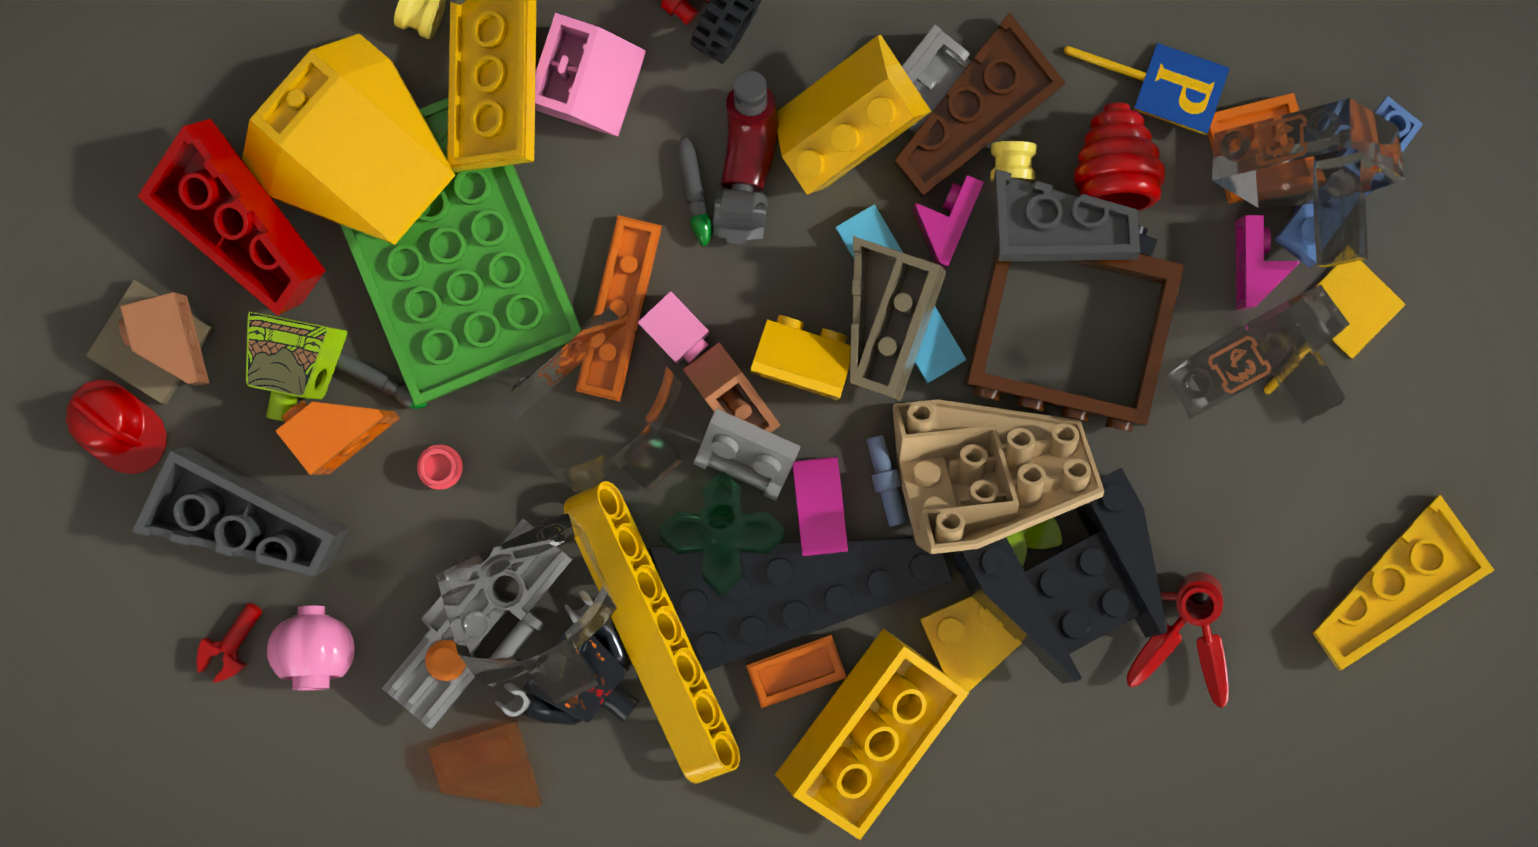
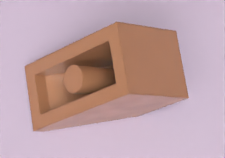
[119,292,209,386]
[683,342,781,433]

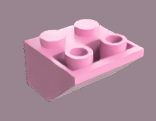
[535,13,646,137]

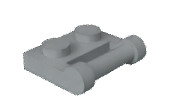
[693,408,801,501]

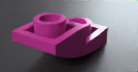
[793,456,848,556]

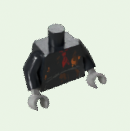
[495,591,639,725]

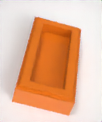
[746,634,847,708]

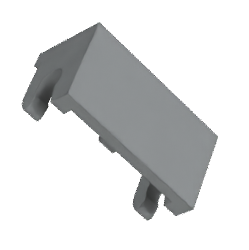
[902,25,972,134]

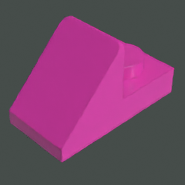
[912,175,984,270]
[1235,215,1300,310]

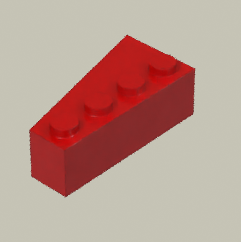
[137,119,326,316]

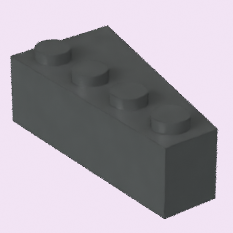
[131,445,349,577]

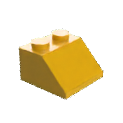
[750,315,851,400]

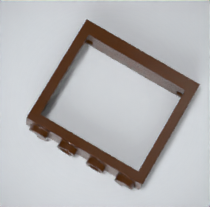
[964,244,1184,432]

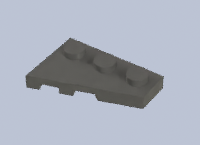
[994,169,1140,262]

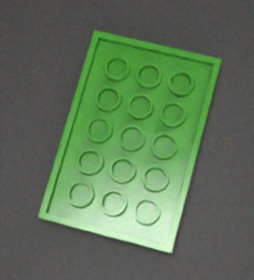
[340,98,585,406]

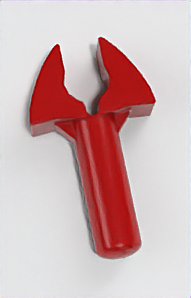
[197,603,262,683]

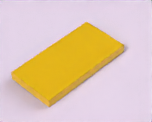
[447,0,536,172]

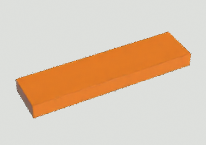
[575,215,662,402]

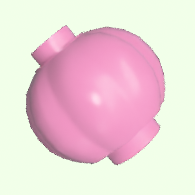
[267,606,355,691]

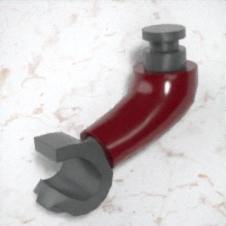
[712,71,779,245]

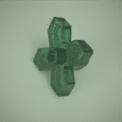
[659,472,785,596]

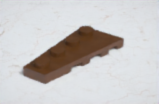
[894,12,1065,197]

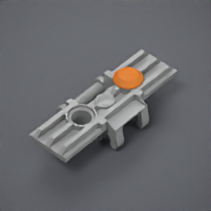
[382,519,573,729]

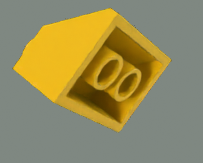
[777,35,932,195]

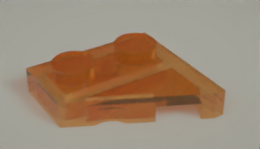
[428,720,543,808]

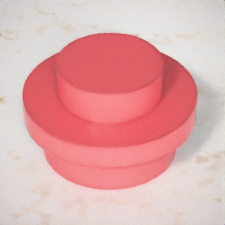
[417,444,463,490]

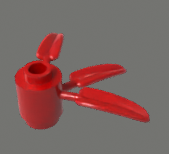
[1126,572,1229,708]

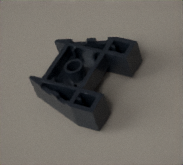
[951,468,1168,684]

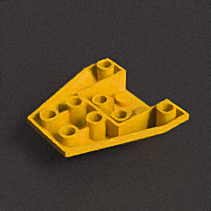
[242,34,455,245]

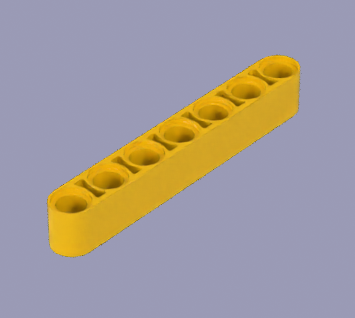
[564,481,740,784]

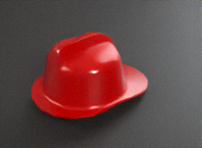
[66,379,167,474]

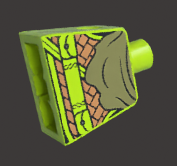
[246,312,348,421]

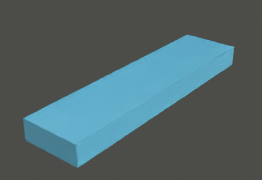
[835,204,967,383]

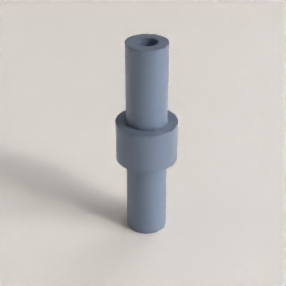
[866,435,907,527]

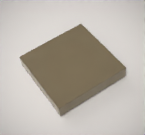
[86,279,215,404]

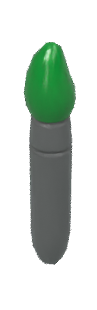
[678,137,712,247]

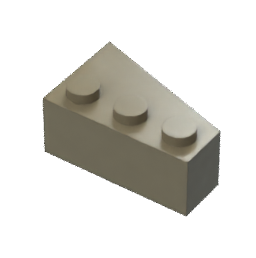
[850,236,947,401]

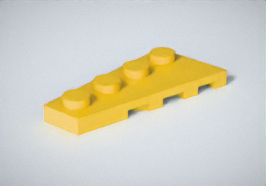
[1312,495,1494,671]

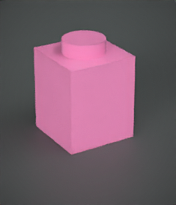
[638,291,710,364]

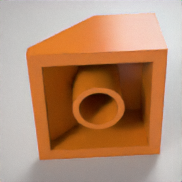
[275,401,401,475]

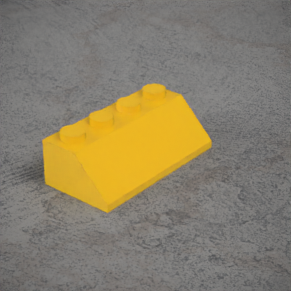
[775,628,969,840]

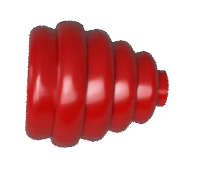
[1074,103,1165,211]

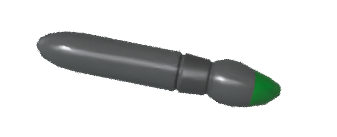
[335,352,427,409]

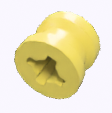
[394,0,446,40]
[990,141,1037,183]

